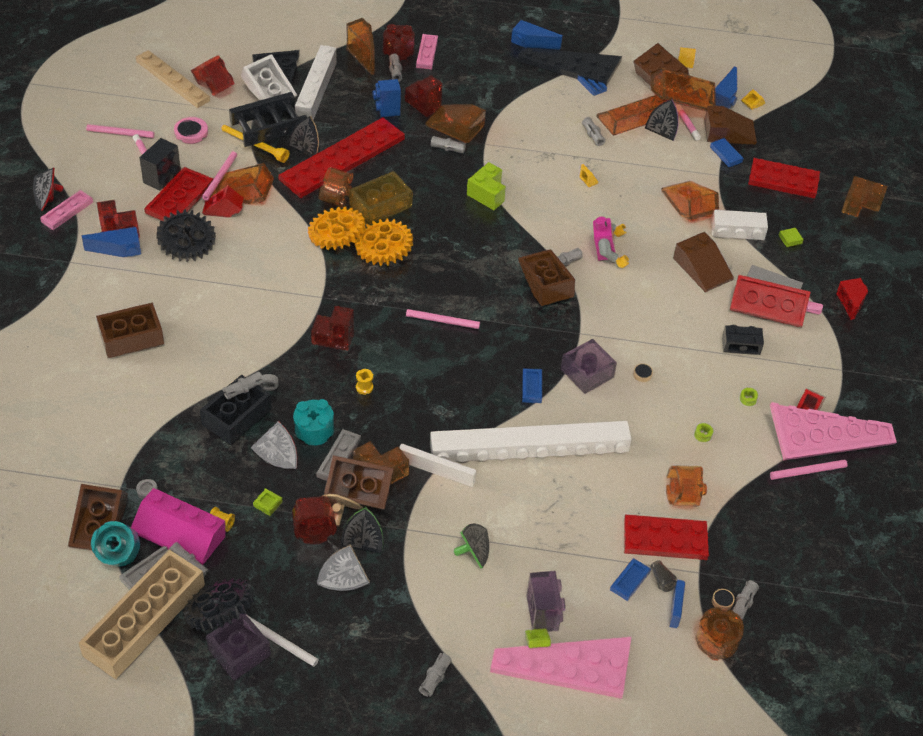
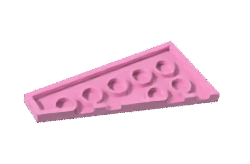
[770,402,897,461]
[490,637,631,699]

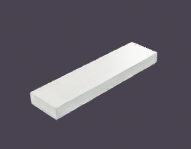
[398,444,476,487]

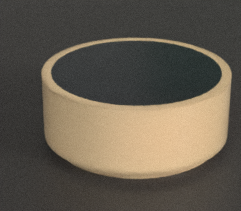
[633,363,653,382]
[712,589,734,611]

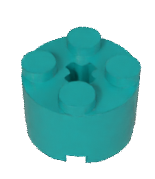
[293,399,334,445]
[91,521,140,567]

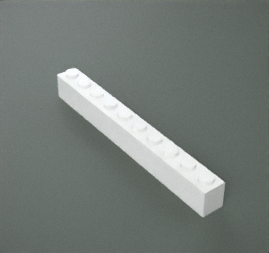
[430,421,631,462]

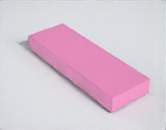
[416,34,438,70]
[40,190,93,230]

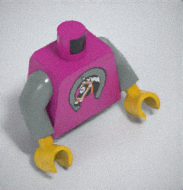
[593,216,629,268]

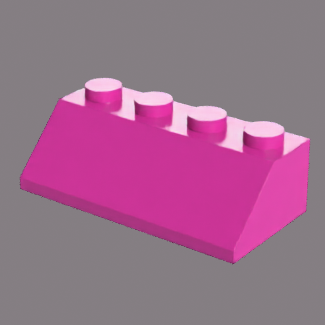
[131,488,225,565]

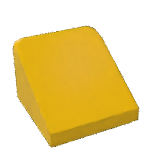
[678,47,696,68]
[741,89,765,110]
[579,164,599,187]

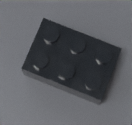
[200,374,272,445]

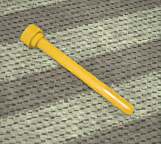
[221,125,290,163]

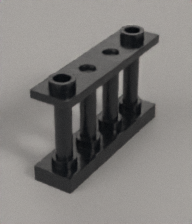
[229,92,307,147]

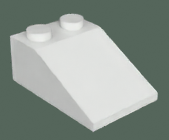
[241,54,297,100]

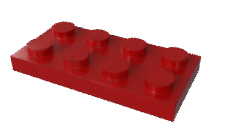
[748,158,820,198]
[144,167,214,221]
[730,275,811,328]
[624,514,709,560]

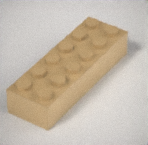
[79,550,205,679]

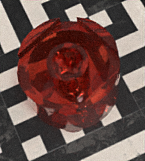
[383,24,415,60]
[292,496,337,544]

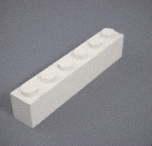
[295,45,337,120]

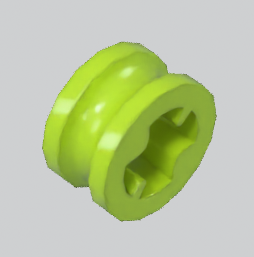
[740,388,758,406]
[694,423,714,442]

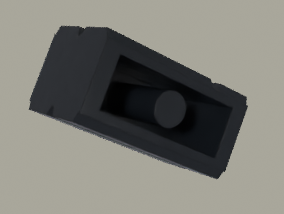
[722,325,764,355]

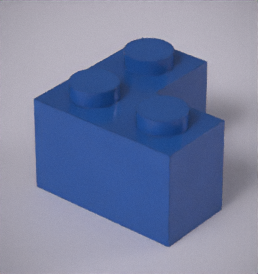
[373,79,401,117]

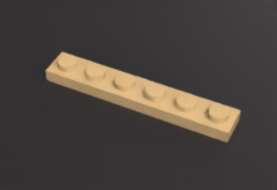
[136,50,210,108]

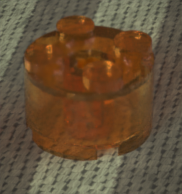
[319,167,354,208]
[666,465,707,507]
[695,607,744,661]

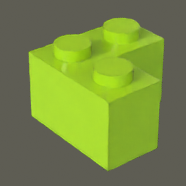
[467,162,506,210]

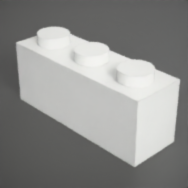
[711,210,768,240]

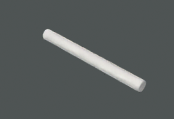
[242,615,319,667]

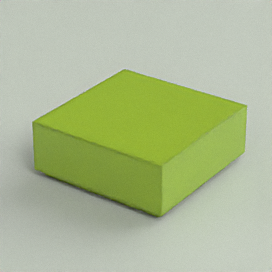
[779,228,803,247]
[253,488,283,516]
[525,629,551,648]

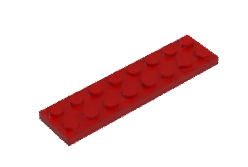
[279,118,405,198]

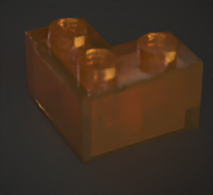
[842,176,888,217]
[353,441,409,484]

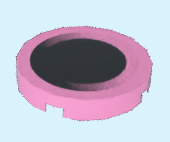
[174,117,208,144]

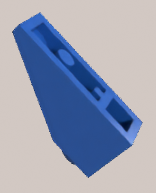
[511,20,563,50]
[710,66,737,109]
[81,227,141,257]

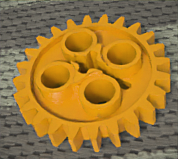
[308,207,366,250]
[355,219,413,266]

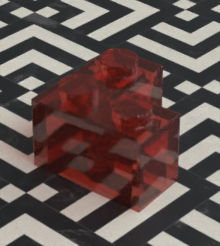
[191,55,235,96]
[405,75,442,117]
[97,200,140,238]
[311,306,354,351]

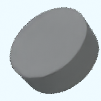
[259,374,278,391]
[136,479,158,499]

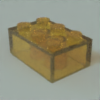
[349,171,413,225]

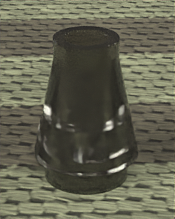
[651,560,677,592]

